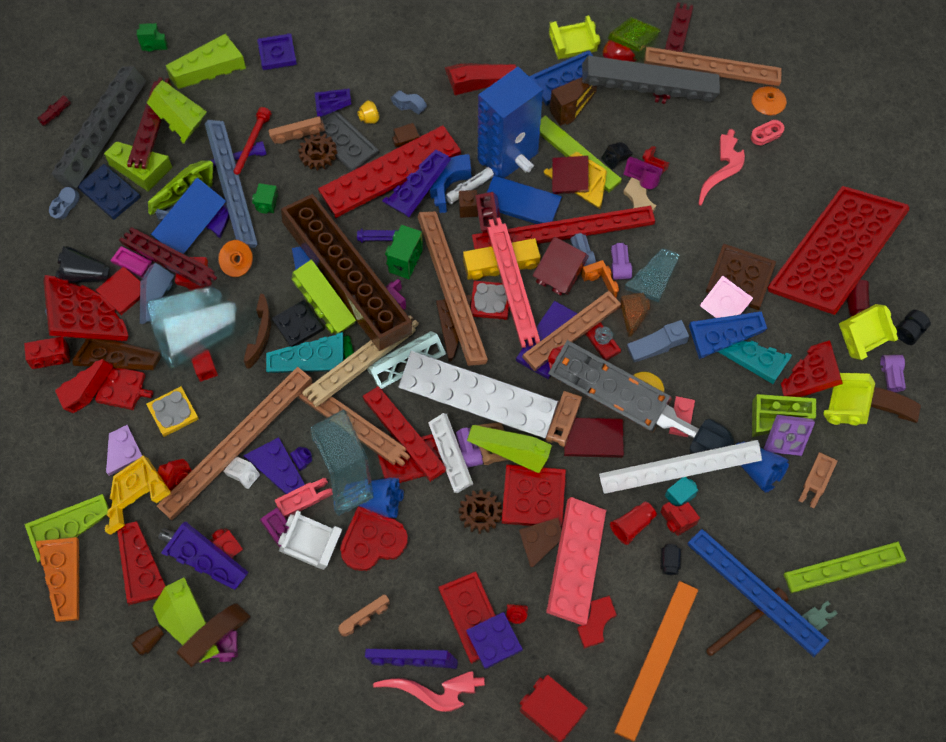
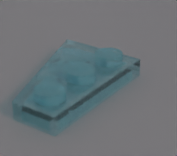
[624,248,680,302]

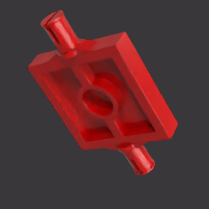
[95,368,153,410]

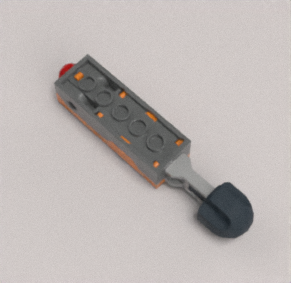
[548,340,734,454]

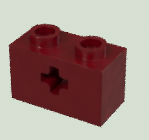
[475,192,501,233]

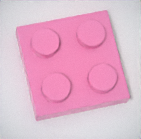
[700,276,753,318]

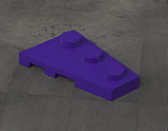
[243,437,305,494]

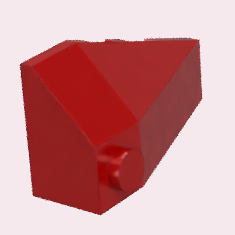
[445,63,516,95]

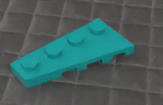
[266,332,344,373]
[718,341,792,384]

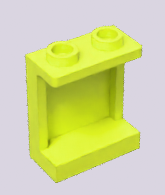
[549,16,600,59]
[839,304,898,360]
[823,373,875,426]

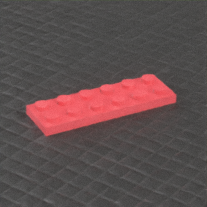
[546,497,606,626]

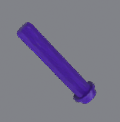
[357,228,398,243]

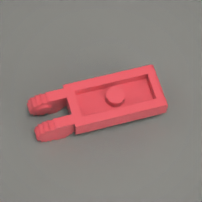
[274,478,333,518]

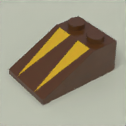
[550,77,597,126]

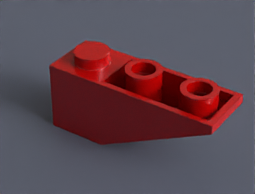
[55,359,113,413]

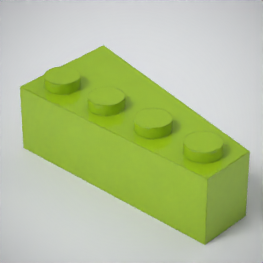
[166,34,246,89]

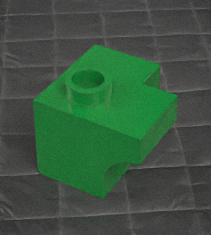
[137,23,168,52]

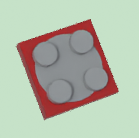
[471,281,509,320]

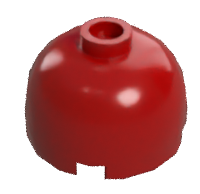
[602,37,637,62]

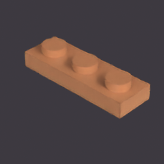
[269,116,325,144]

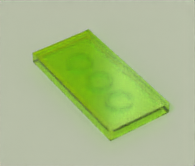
[608,17,661,52]

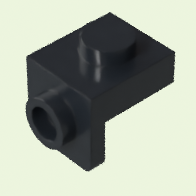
[601,142,633,169]

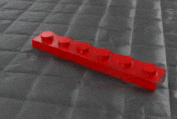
[363,386,446,482]

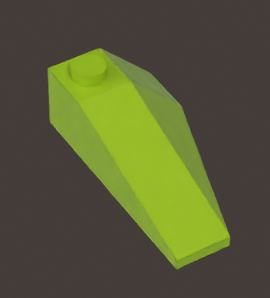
[148,161,213,216]

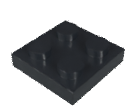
[272,300,324,347]

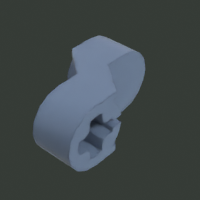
[391,91,427,114]
[49,187,79,219]

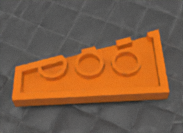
[36,537,79,622]

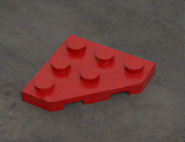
[781,340,843,397]

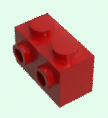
[24,337,70,369]

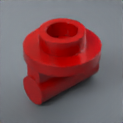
[506,604,528,624]

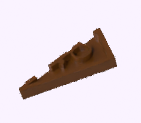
[436,295,472,362]

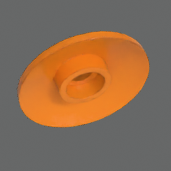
[752,86,786,115]
[219,240,253,277]

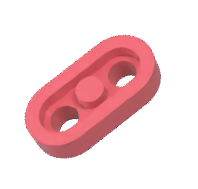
[751,120,784,146]

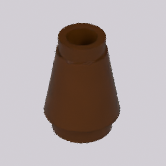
[131,626,164,656]

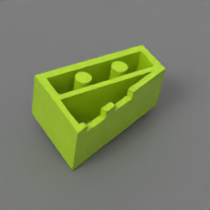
[147,80,207,144]
[752,394,816,437]

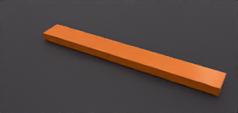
[614,581,698,742]

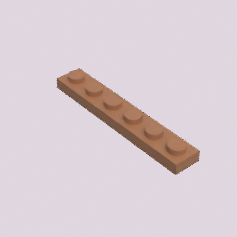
[522,291,621,371]

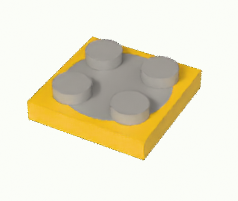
[146,386,199,437]

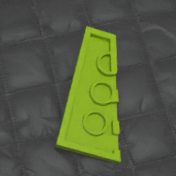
[25,494,109,563]

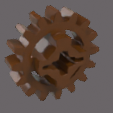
[298,133,338,171]
[459,490,502,534]

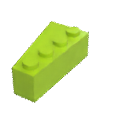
[291,259,356,335]

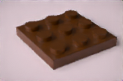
[706,243,776,310]

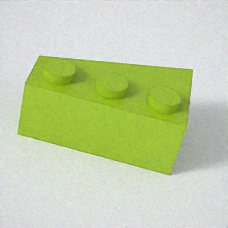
[104,141,172,192]

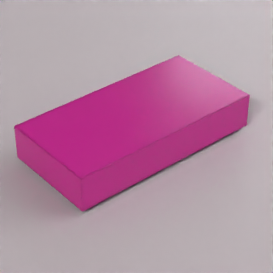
[111,246,153,278]

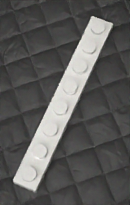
[599,440,762,494]

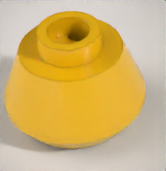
[357,100,379,124]

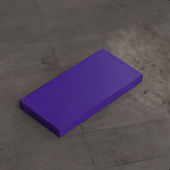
[516,301,577,379]

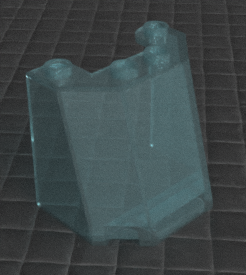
[147,285,237,369]

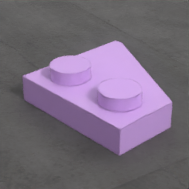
[106,425,142,476]

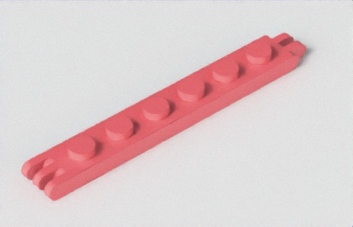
[487,217,540,348]

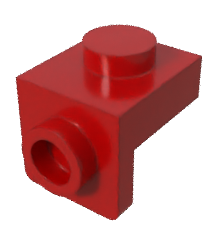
[643,146,669,174]
[209,528,243,558]

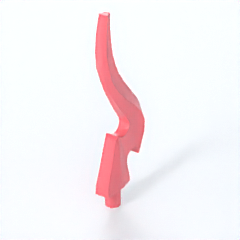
[699,129,745,206]
[373,671,485,712]

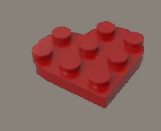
[340,506,408,571]

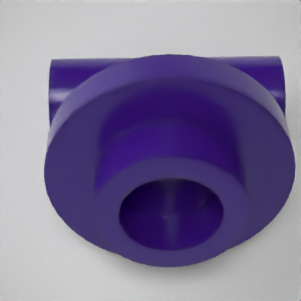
[290,447,312,471]

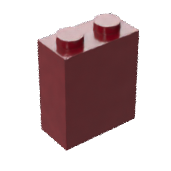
[533,236,589,296]

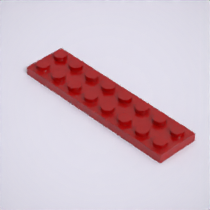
[318,126,461,218]

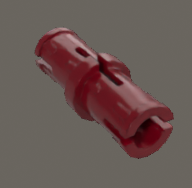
[37,96,71,126]

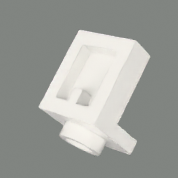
[224,457,260,489]

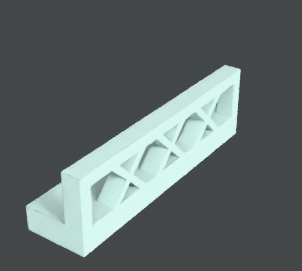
[367,331,446,389]

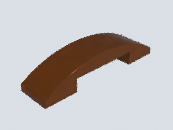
[244,293,271,369]
[871,387,921,423]
[177,603,251,667]

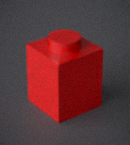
[190,349,218,382]

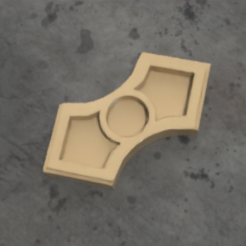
[623,178,656,212]

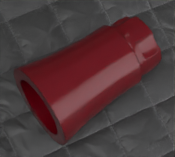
[846,280,870,317]

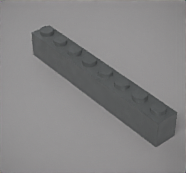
[582,56,720,102]

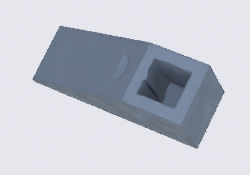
[140,263,174,324]

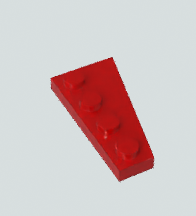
[117,521,166,605]

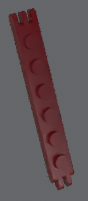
[653,2,694,104]
[127,77,172,169]
[119,227,217,287]

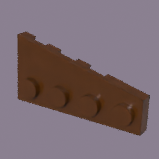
[72,338,161,370]

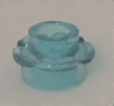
[594,326,613,344]

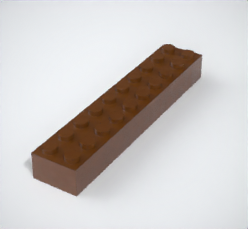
[281,194,412,351]

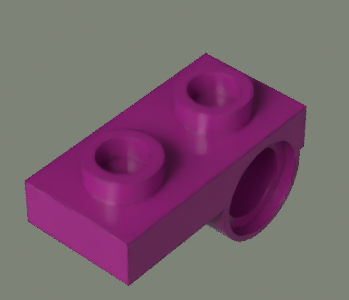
[623,157,663,189]

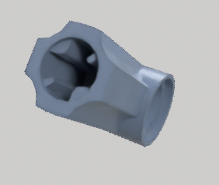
[570,233,596,266]

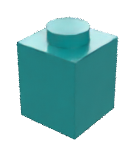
[665,477,698,506]

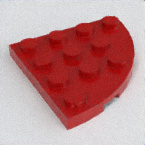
[44,275,128,341]

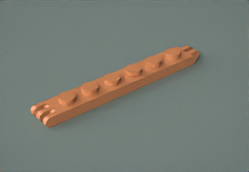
[297,382,410,466]

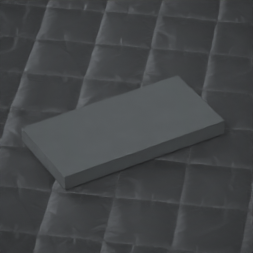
[313,111,379,171]

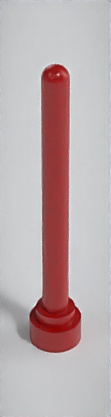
[233,107,271,175]

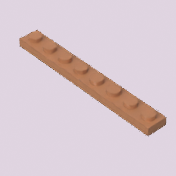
[644,47,781,86]

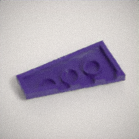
[382,150,451,217]

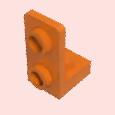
[581,260,619,298]

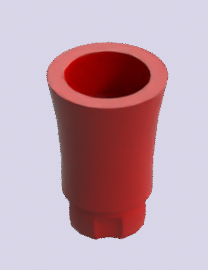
[610,501,657,545]

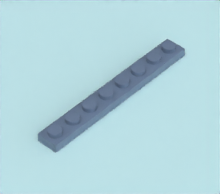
[205,120,258,248]

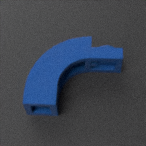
[430,154,472,213]

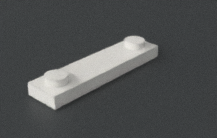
[428,413,473,493]

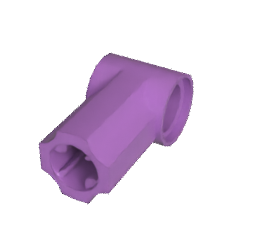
[611,243,632,280]
[880,355,906,392]
[456,428,483,468]

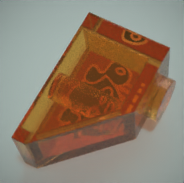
[620,292,650,337]

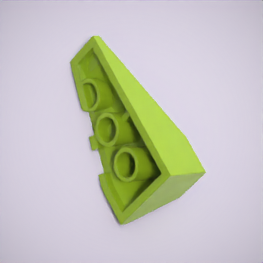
[466,425,552,473]
[153,578,219,663]

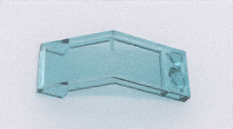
[311,409,374,516]

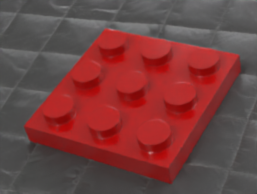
[502,465,566,529]

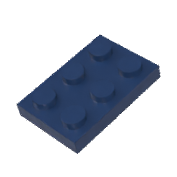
[78,164,141,220]

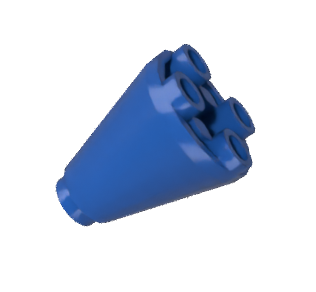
[345,478,404,518]

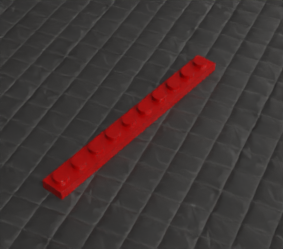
[472,205,655,250]

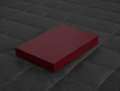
[564,418,624,458]

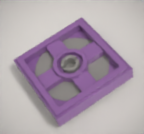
[764,415,815,456]

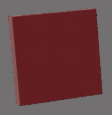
[552,156,589,194]

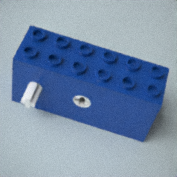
[478,67,543,178]

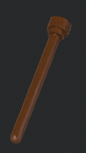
[706,587,789,656]

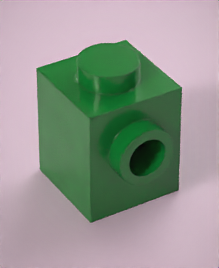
[252,184,278,214]

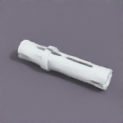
[445,167,494,204]

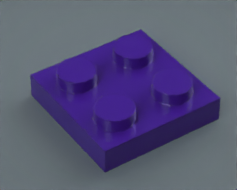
[257,34,297,70]
[466,612,522,669]

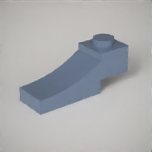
[627,320,689,362]

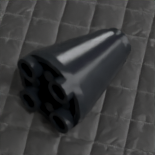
[55,246,110,283]

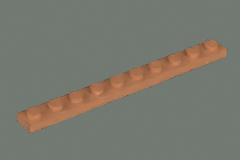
[418,212,488,366]
[157,367,312,521]

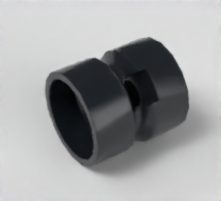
[896,309,931,345]

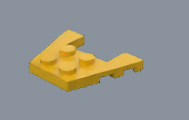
[105,456,171,535]

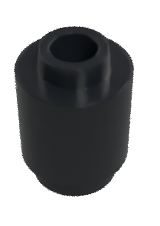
[660,544,681,575]

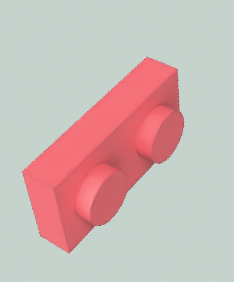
[669,396,695,437]

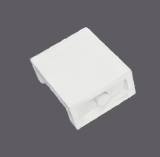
[278,510,342,570]

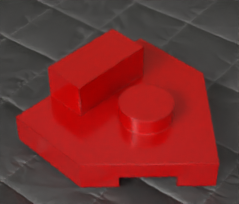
[158,459,192,492]

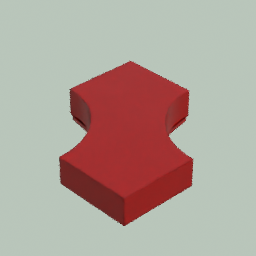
[577,596,616,649]

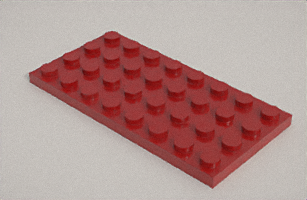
[768,186,909,315]

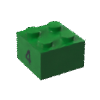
[385,225,423,279]

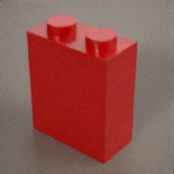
[519,675,588,742]

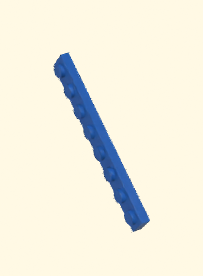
[688,529,829,657]

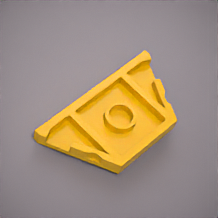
[543,152,607,209]

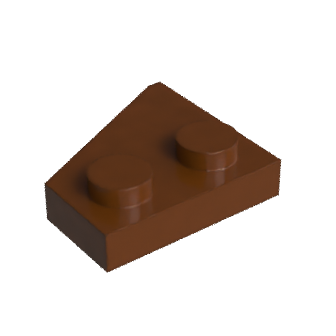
[519,518,562,568]

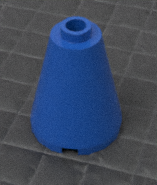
[737,441,789,493]

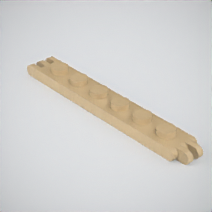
[303,315,419,407]

